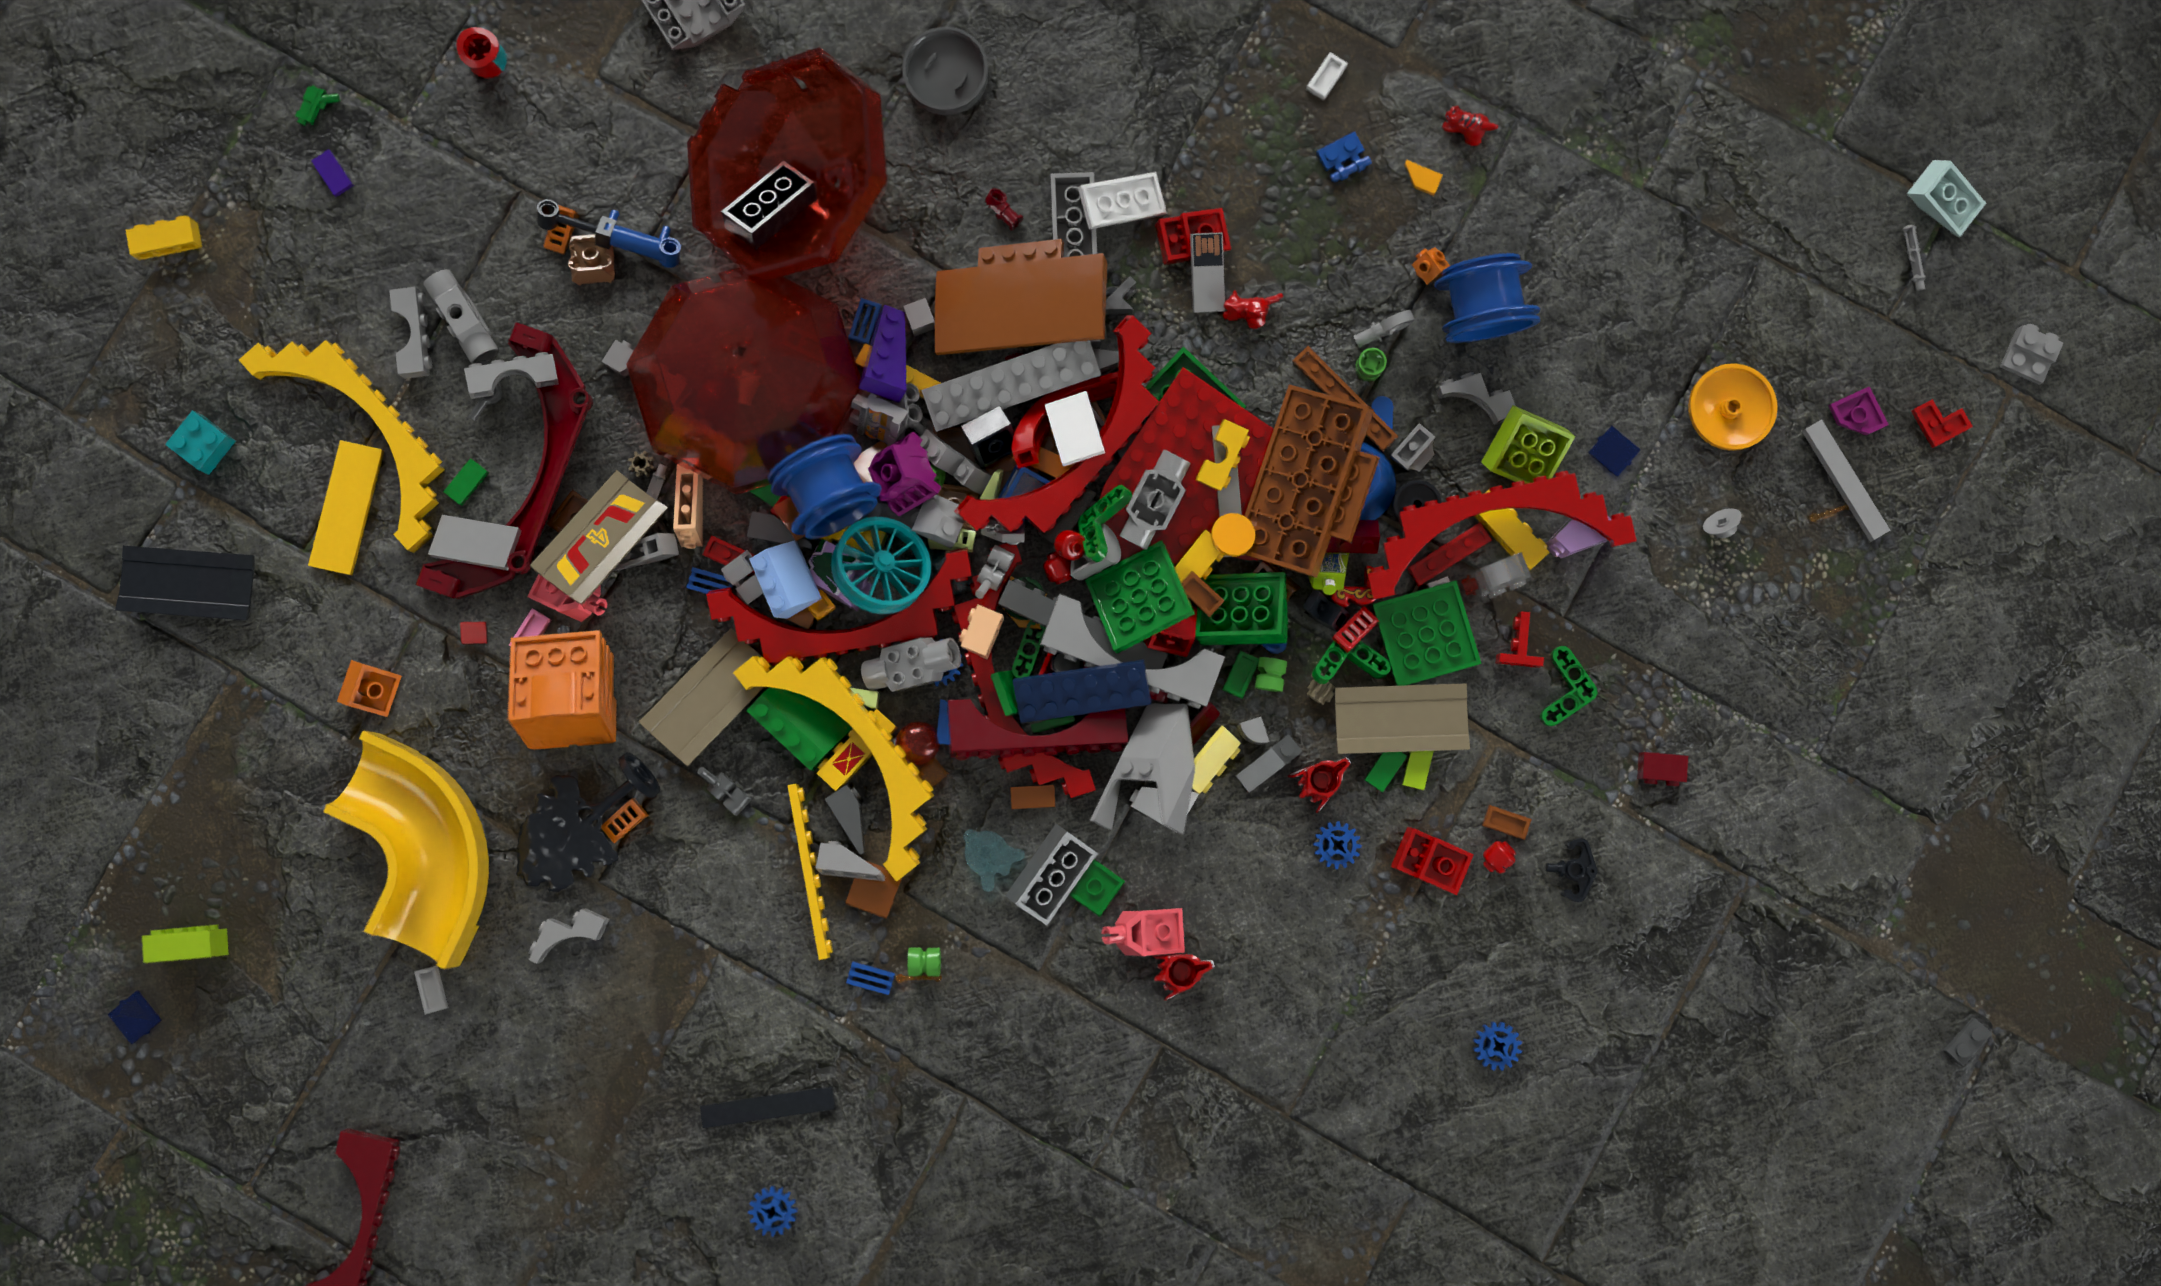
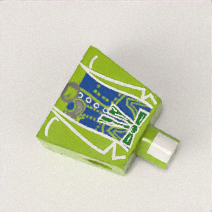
[1308,553,1349,595]

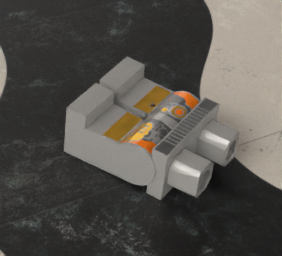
[849,393,909,447]

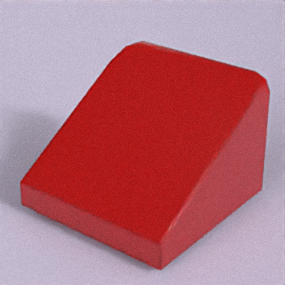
[460,622,487,645]

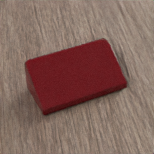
[1190,702,1220,746]

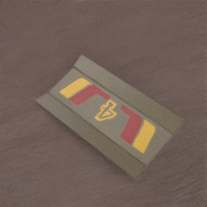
[530,470,668,605]

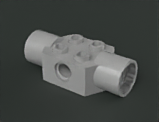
[423,269,499,364]
[1119,450,1191,550]
[861,638,961,692]

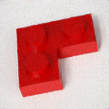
[1911,399,1973,448]

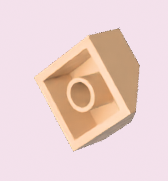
[959,605,1004,659]

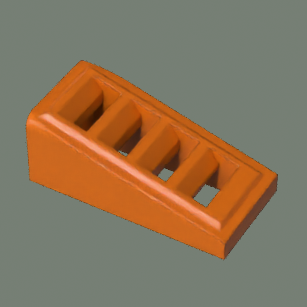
[544,205,579,255]
[601,798,648,843]

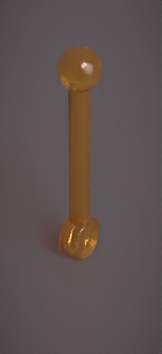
[1809,503,1850,522]
[896,974,942,983]

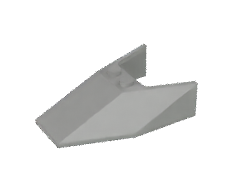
[1090,703,1195,834]

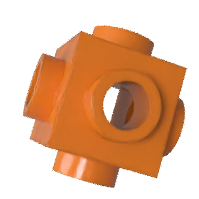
[1412,247,1450,285]

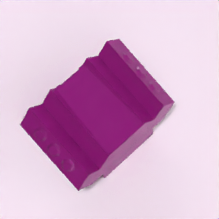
[868,432,941,516]

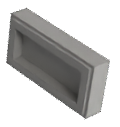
[414,966,448,1014]

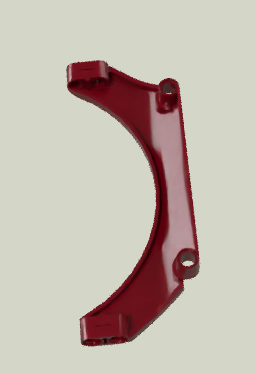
[415,323,593,599]

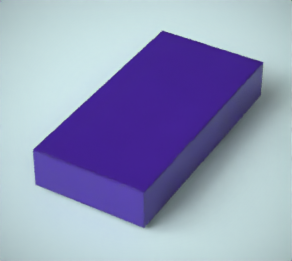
[311,149,354,197]

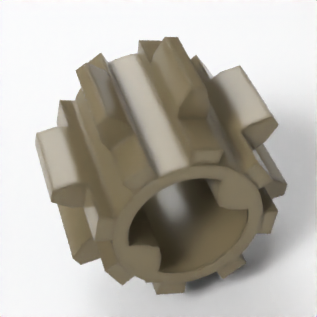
[628,451,656,478]
[1307,679,1335,705]

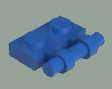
[1316,132,1372,183]

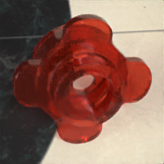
[1462,575,1479,596]

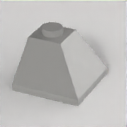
[911,495,964,548]

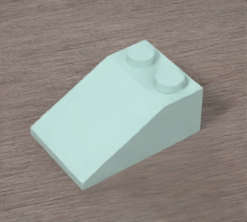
[1907,160,1986,237]

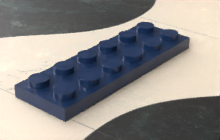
[1013,660,1151,723]

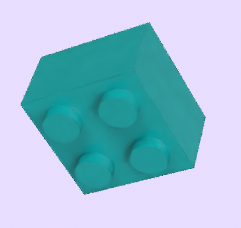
[165,410,236,475]

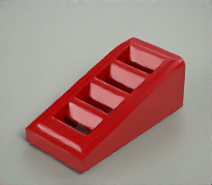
[1332,606,1379,653]

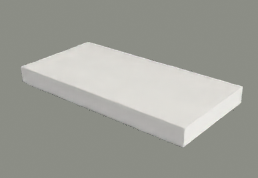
[1078,172,1167,229]

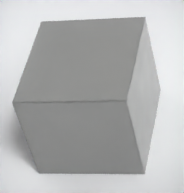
[903,298,935,336]

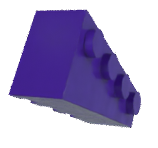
[858,305,906,403]

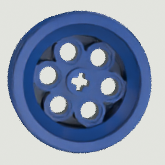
[1434,253,1541,343]
[768,434,882,539]

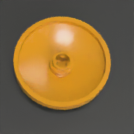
[1688,364,1777,451]

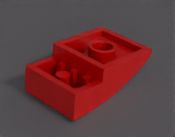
[1155,208,1231,265]
[1391,827,1474,895]

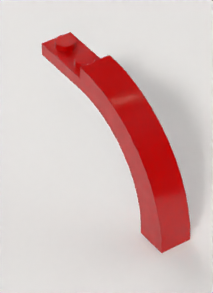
[1012,371,1118,469]

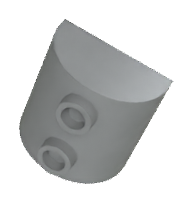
[1071,524,1121,580]

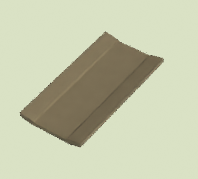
[639,628,774,767]
[1335,683,1470,754]

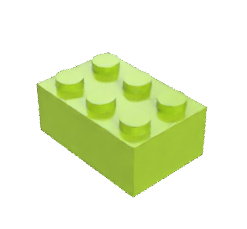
[142,925,228,963]

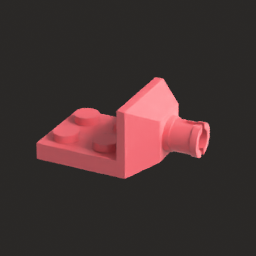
[527,574,607,622]
[1102,908,1185,956]

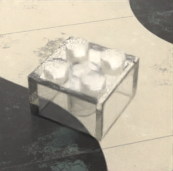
[1473,553,1531,599]

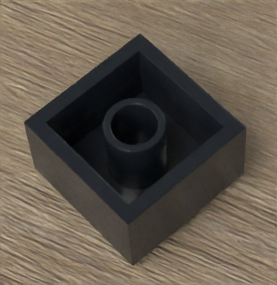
[961,406,1014,469]

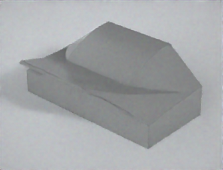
[1390,423,1435,472]

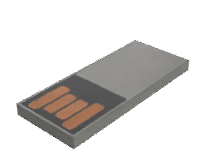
[1190,233,1225,313]

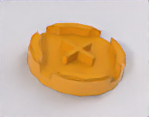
[1211,513,1255,557]

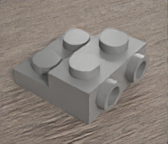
[2000,324,2063,385]

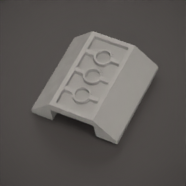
[642,0,746,50]

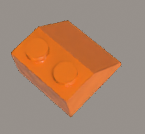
[337,660,402,717]

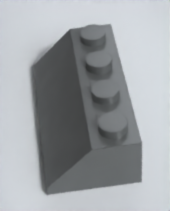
[1005,824,1098,925]

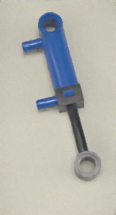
[537,199,681,268]

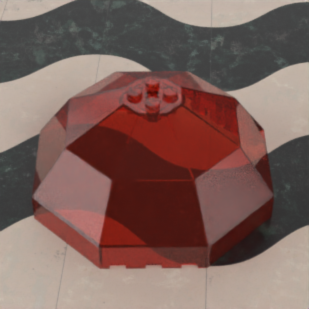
[687,47,888,281]
[626,263,863,495]

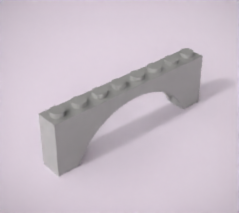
[1040,594,1225,709]

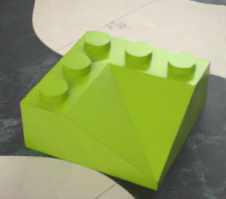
[1481,405,1576,484]

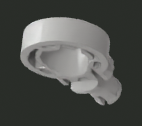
[1354,310,1415,348]

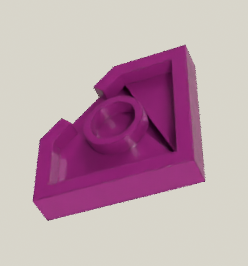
[1828,386,1889,435]

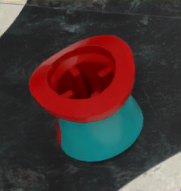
[456,27,507,78]

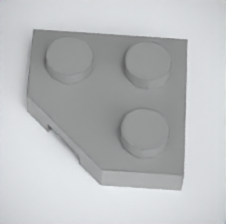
[981,518,1025,545]

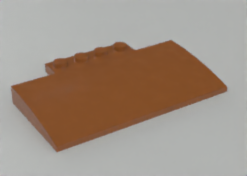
[935,239,1107,355]
[1244,384,1380,578]

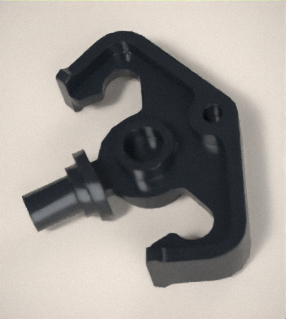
[1545,838,1598,902]

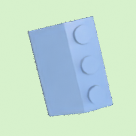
[749,540,822,619]

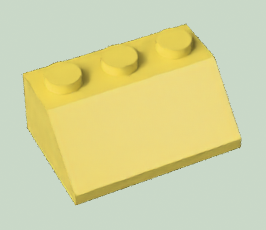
[1192,726,1241,794]

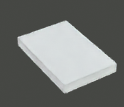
[1045,391,1105,466]

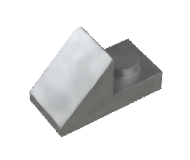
[1105,276,1136,314]

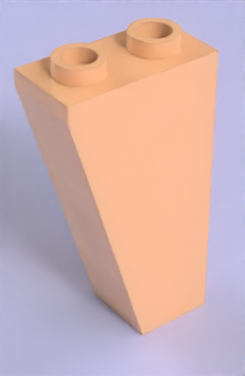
[673,457,703,549]

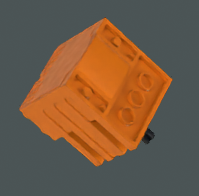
[508,625,617,750]

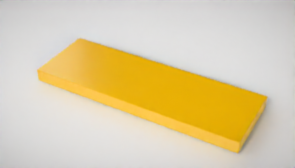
[308,440,384,576]

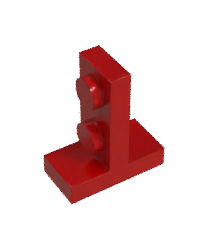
[1495,611,1544,668]

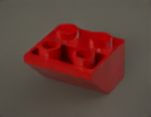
[1144,606,1197,657]

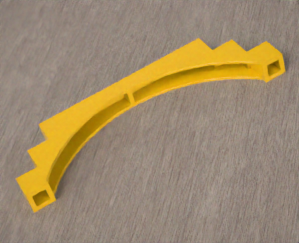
[239,340,444,553]
[733,656,934,882]

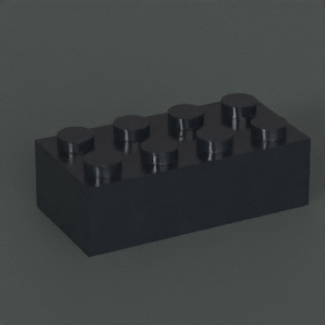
[721,161,817,250]

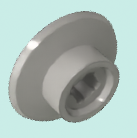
[1703,509,1742,538]

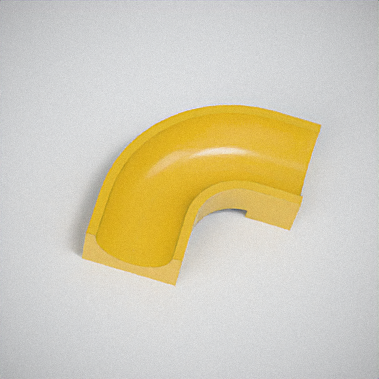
[323,731,489,969]

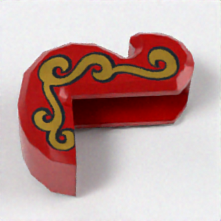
[1330,565,1376,608]

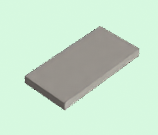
[428,515,522,570]

